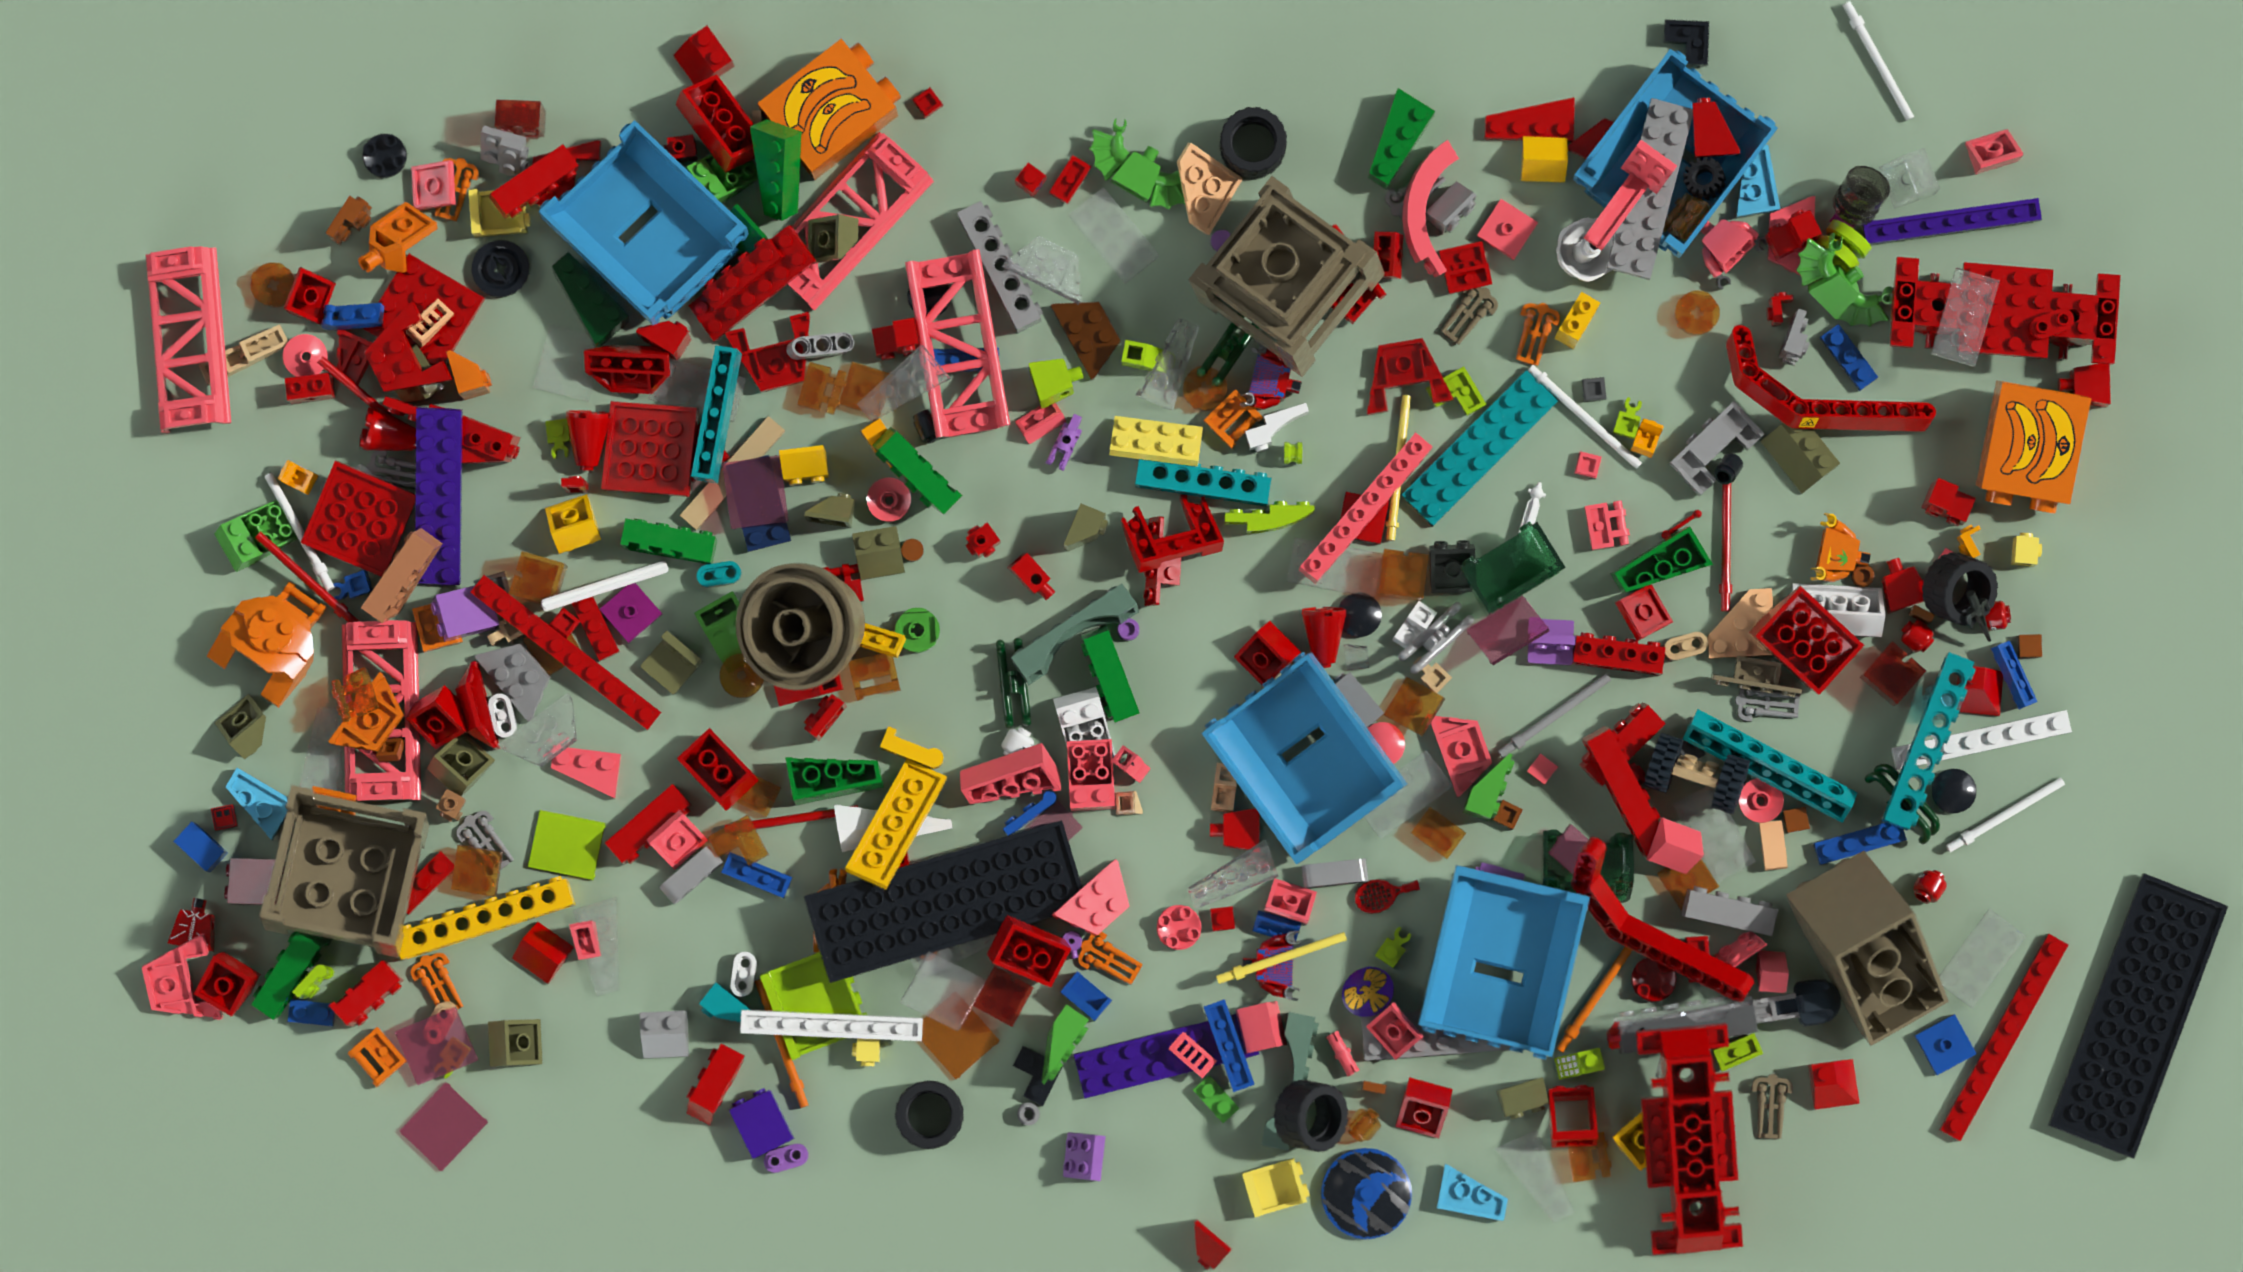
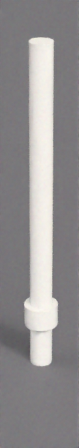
[1843,1,1914,121]
[265,473,335,591]
[1946,777,2065,853]

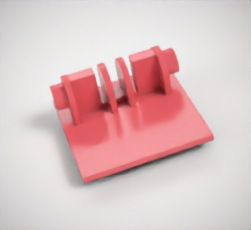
[1714,931,1767,967]

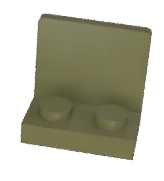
[641,630,703,695]

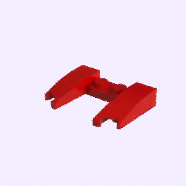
[1121,494,1224,573]

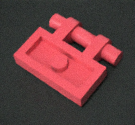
[1584,501,1630,551]

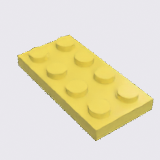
[1109,416,1203,467]

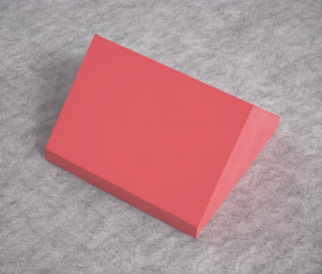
[1965,129,2023,174]
[1646,817,1704,874]
[1264,878,1317,925]
[1236,1001,1287,1054]
[1366,1002,1424,1060]

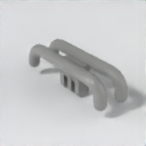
[1398,602,1474,674]

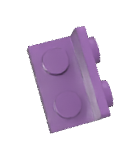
[1527,618,1575,665]
[1063,1132,1106,1181]

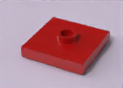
[1340,491,1389,544]
[1615,584,1673,641]

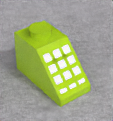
[1554,1047,1605,1080]

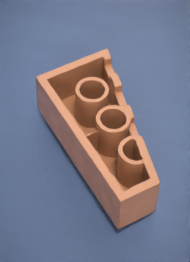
[361,528,443,623]

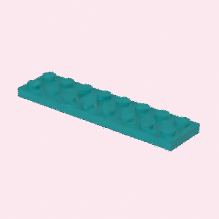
[1401,370,1558,527]

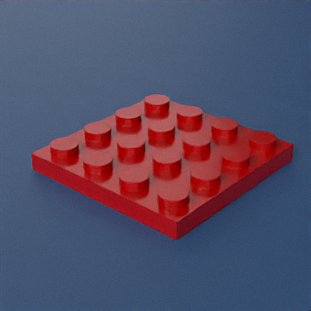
[362,253,485,366]
[601,401,699,497]
[301,460,416,577]

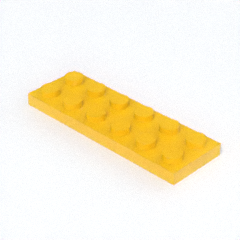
[845,759,947,889]

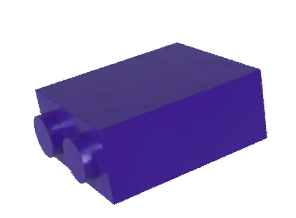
[729,1088,795,1159]

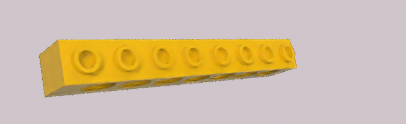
[400,876,576,960]

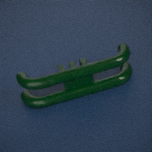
[1197,312,1259,387]
[996,637,1031,728]
[1864,764,1940,844]

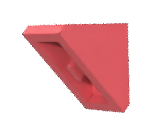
[570,920,601,960]

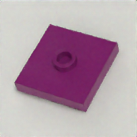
[599,583,663,643]

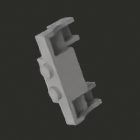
[1669,401,1764,497]

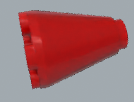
[359,407,416,451]

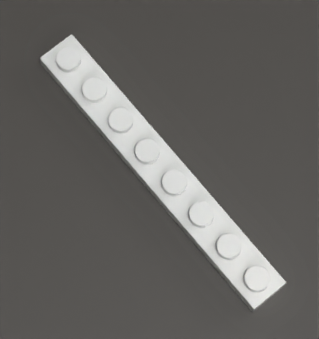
[1891,710,2072,770]
[740,1010,923,1041]

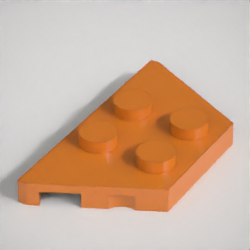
[328,672,404,752]

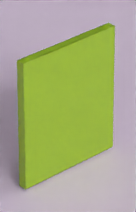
[528,810,606,880]

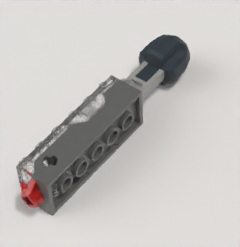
[1606,979,1841,1054]

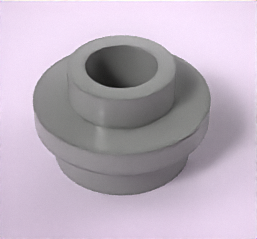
[1017,1103,1040,1125]

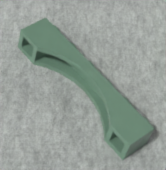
[1011,584,1139,686]
[1261,1012,1319,1151]

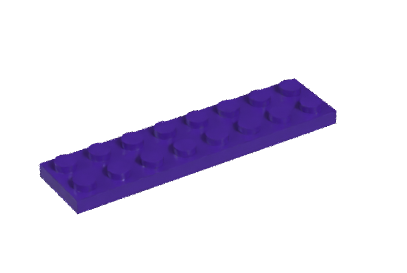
[415,407,463,585]
[1074,1014,1259,1099]

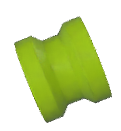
[1284,442,1302,464]

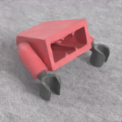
[1700,219,1768,289]

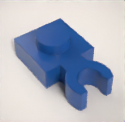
[333,570,373,600]

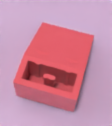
[1067,739,1115,811]

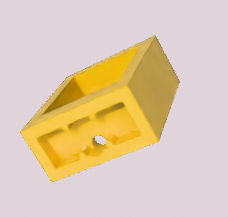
[1555,291,1600,349]

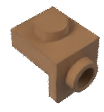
[436,789,466,822]

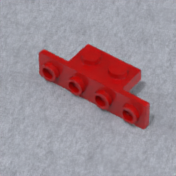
[1143,516,1181,606]

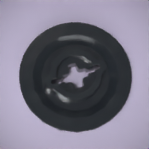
[472,240,529,297]

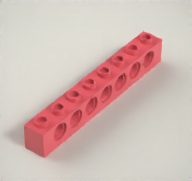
[1299,433,1433,585]

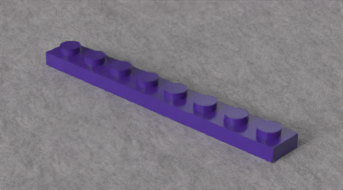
[1862,198,2042,245]

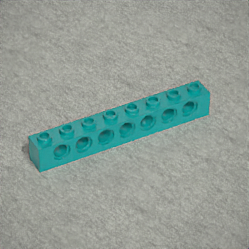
[1881,652,1976,831]
[1683,709,1858,823]

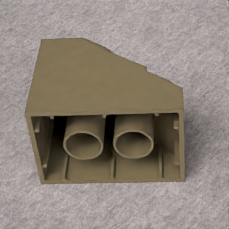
[1786,851,1949,1046]

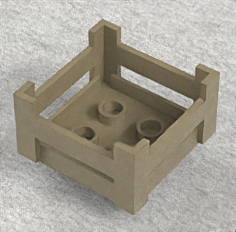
[1188,176,1385,377]
[260,785,429,958]

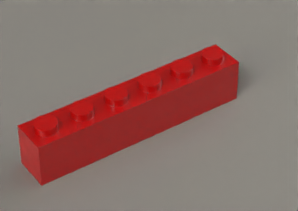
[1581,726,1660,858]

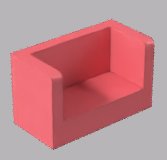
[1755,950,1789,993]

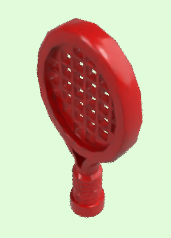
[1355,879,1420,914]

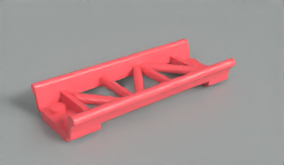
[787,132,934,311]
[146,246,231,433]
[905,249,1010,438]
[342,620,421,801]

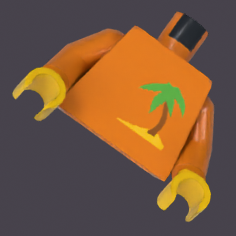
[1811,513,1871,582]

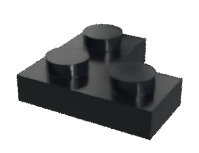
[1663,19,1709,67]
[1013,1046,1063,1106]

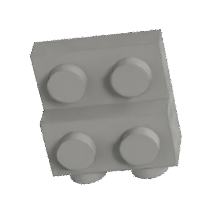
[480,126,529,177]
[1778,309,1809,366]

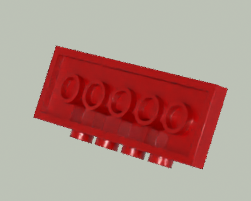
[688,225,816,341]

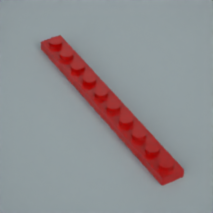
[470,575,662,730]
[1940,934,2069,1141]

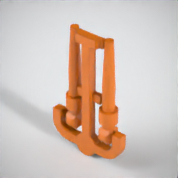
[435,158,479,222]
[1516,303,1560,366]
[1078,932,1143,985]
[411,953,463,1017]

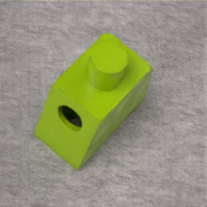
[1028,359,1084,409]

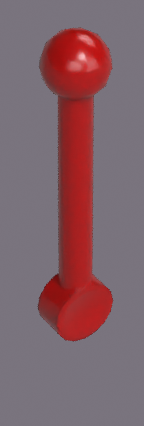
[1661,509,1702,539]

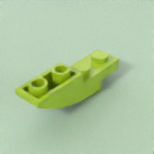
[1225,501,1315,534]

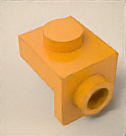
[1631,418,1664,458]
[278,460,318,495]
[1956,524,1981,558]

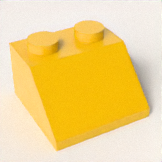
[779,445,829,486]
[545,494,601,554]

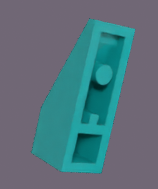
[699,982,751,1023]

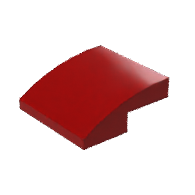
[1438,241,1492,294]

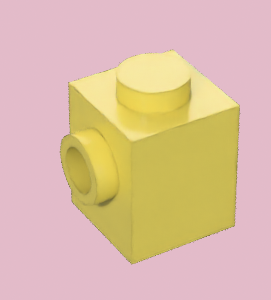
[2011,533,2042,567]
[852,1038,881,1066]

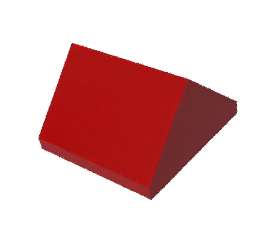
[284,267,336,325]
[512,922,575,984]

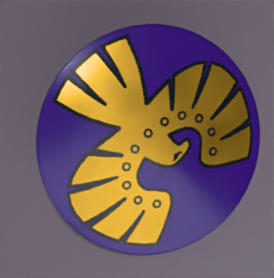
[1342,967,1394,1017]

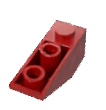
[773,674,844,707]

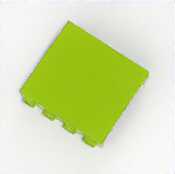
[760,952,867,1060]

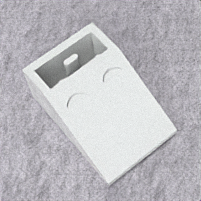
[1053,687,1116,757]

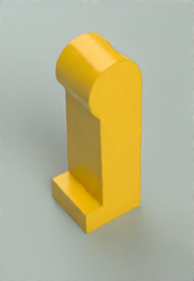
[880,726,944,769]

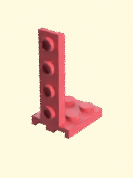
[1584,140,1677,251]

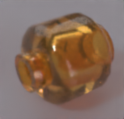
[1347,1108,1381,1142]

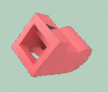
[1111,745,1151,783]

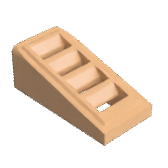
[406,299,454,348]

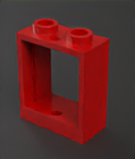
[1547,1085,1598,1148]

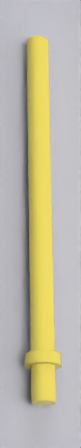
[1385,395,1411,541]

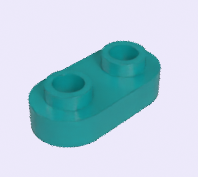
[697,561,742,588]

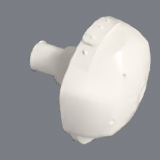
[1556,217,1616,282]

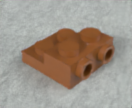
[325,196,372,245]

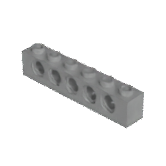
[957,201,1043,333]

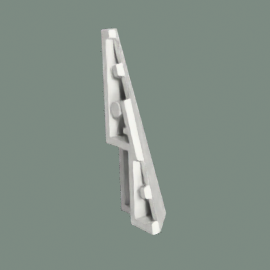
[834,804,952,852]

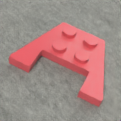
[141,934,224,1020]

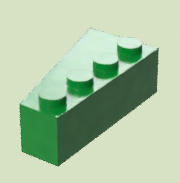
[1368,88,1435,190]
[750,119,802,221]
[872,427,963,515]
[620,518,717,564]
[1610,526,1713,593]
[1080,625,1140,723]
[785,757,884,805]
[251,931,333,1020]

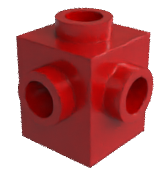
[965,522,1001,558]

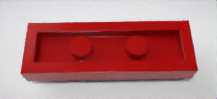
[571,597,620,662]
[406,851,457,915]

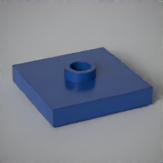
[1914,1014,1977,1075]

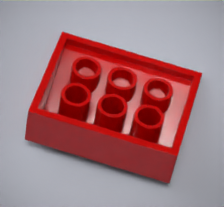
[1749,586,1864,695]

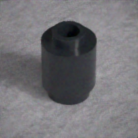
[913,409,940,444]
[1715,453,1743,485]

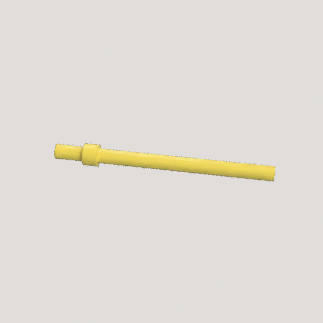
[1216,932,1347,984]

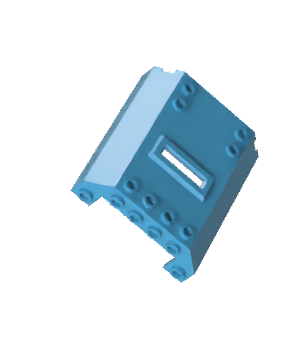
[1573,49,1778,258]
[539,120,749,325]
[1202,652,1407,865]
[1418,865,1590,1060]

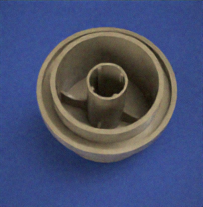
[736,563,865,690]

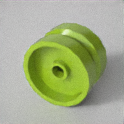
[1816,219,1872,272]

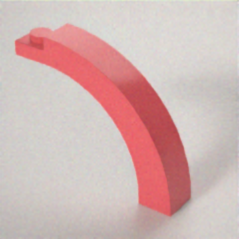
[1402,140,1459,278]

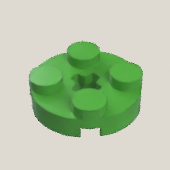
[895,608,940,653]

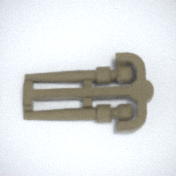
[1441,287,1498,345]
[1752,1074,1793,1139]

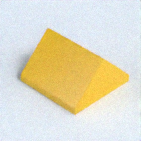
[1521,136,1568,182]
[1612,1112,1646,1171]

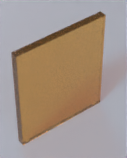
[922,991,1000,1079]

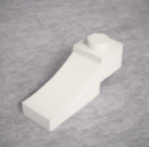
[1245,403,1309,453]

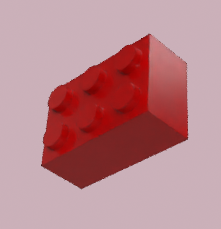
[677,728,759,811]
[987,915,1072,988]

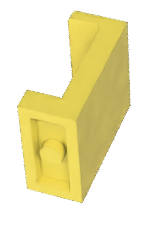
[469,189,531,237]
[1242,1158,1310,1217]

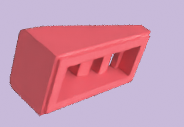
[1168,1032,1217,1079]

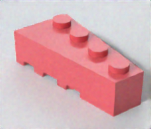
[960,743,1061,804]

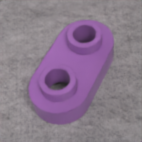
[764,1144,809,1173]

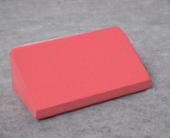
[1015,403,1066,444]

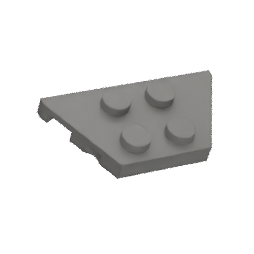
[474,644,551,723]

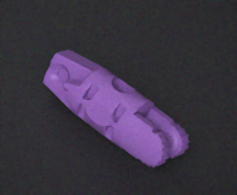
[1046,414,1082,471]

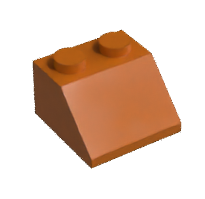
[446,350,492,400]

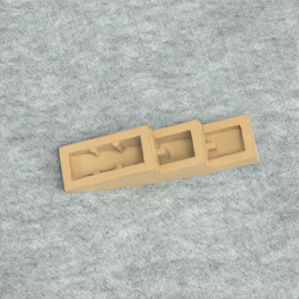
[199,324,288,386]

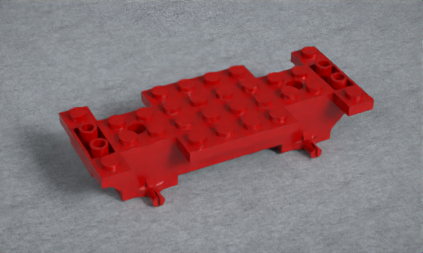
[1890,257,2121,365]
[1636,1023,1743,1255]

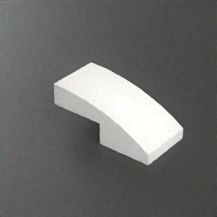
[1392,601,1437,649]

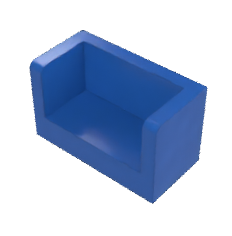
[173,822,228,873]
[1060,971,1112,1021]

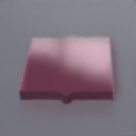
[1029,801,1083,841]
[1548,824,1588,875]

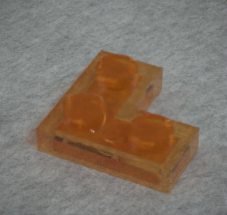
[708,815,769,866]

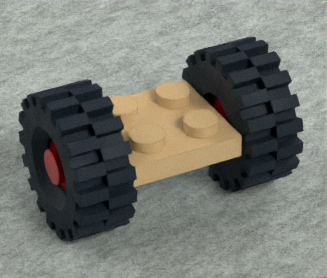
[1644,733,1750,814]

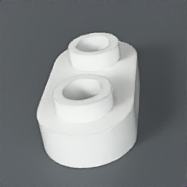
[488,694,517,738]
[730,952,757,997]

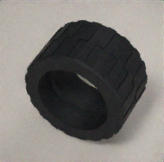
[1220,107,1287,179]
[1922,552,1998,626]
[895,1080,964,1149]
[1274,1080,1348,1152]

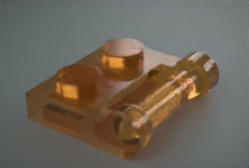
[848,653,901,701]

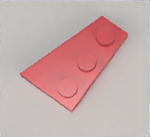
[551,746,621,798]

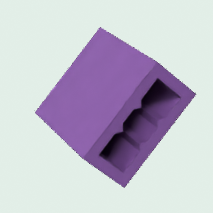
[431,585,499,642]

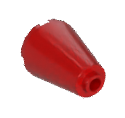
[566,410,611,470]
[1302,607,1346,668]

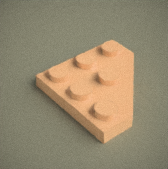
[1177,143,1243,235]
[1707,588,1774,659]

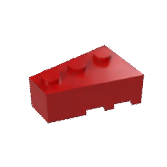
[329,960,404,1027]
[686,1043,745,1126]

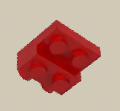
[804,694,847,741]

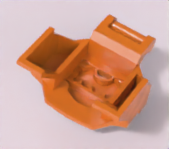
[207,581,327,708]

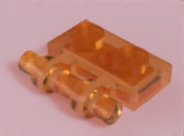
[1663,192,1711,242]
[797,362,847,415]
[331,667,379,722]
[1568,1132,1612,1182]

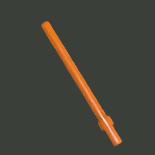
[1556,947,1633,1053]
[754,979,809,1109]

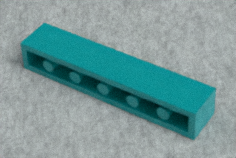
[691,345,742,484]

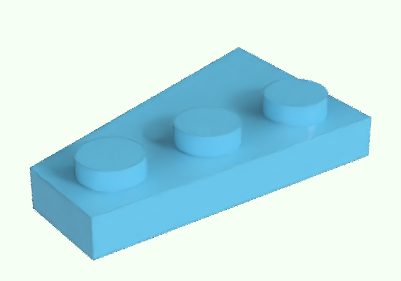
[1736,145,1780,218]
[225,768,288,841]
[1437,1164,1508,1221]

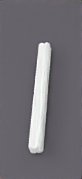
[541,561,669,611]

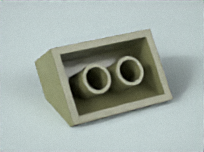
[1760,423,1840,494]

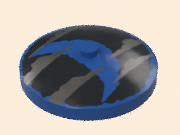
[1321,1148,1412,1239]

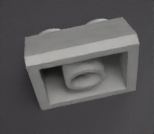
[640,1011,689,1058]

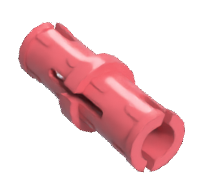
[1326,1030,1360,1077]

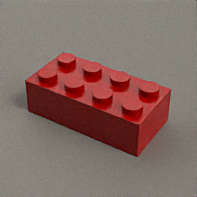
[675,74,755,172]

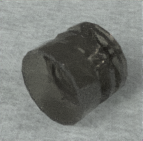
[1833,166,1890,226]

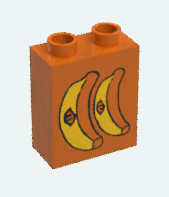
[757,38,901,180]
[1976,380,2091,513]

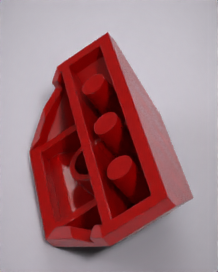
[584,345,670,394]
[455,661,501,750]

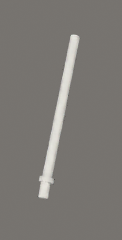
[1528,365,1642,469]

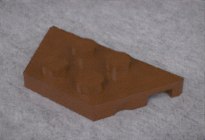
[1051,302,1121,381]

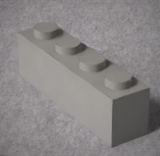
[1681,886,1778,936]

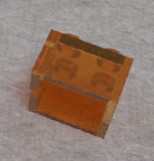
[1378,549,1429,601]
[509,551,568,605]

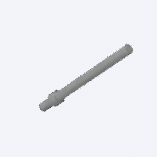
[1498,674,1611,758]

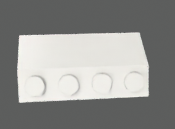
[1792,583,1885,637]

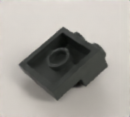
[1429,540,1476,593]

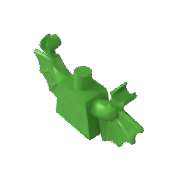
[1089,118,1185,209]
[1796,233,1893,327]

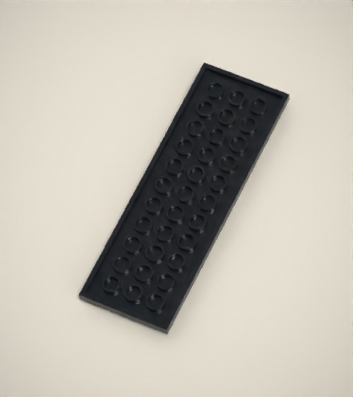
[804,820,1082,983]
[2048,873,2228,1159]

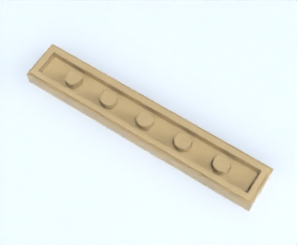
[680,416,786,531]

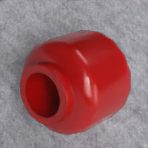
[1985,601,2011,631]
[1901,620,1934,653]
[1913,870,1947,904]

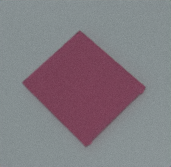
[722,455,789,530]
[1467,596,1550,665]
[395,1006,478,1085]
[400,1082,489,1172]

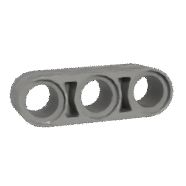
[787,332,854,360]
[659,845,723,905]
[1301,859,1368,888]

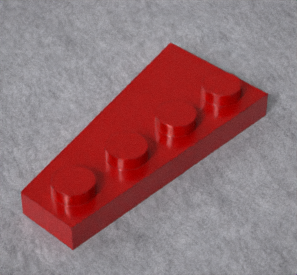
[1485,97,1575,142]

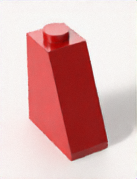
[1693,98,1740,158]

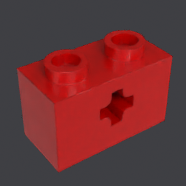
[1373,231,1404,279]
[285,373,336,404]

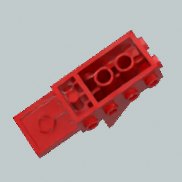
[382,396,521,464]

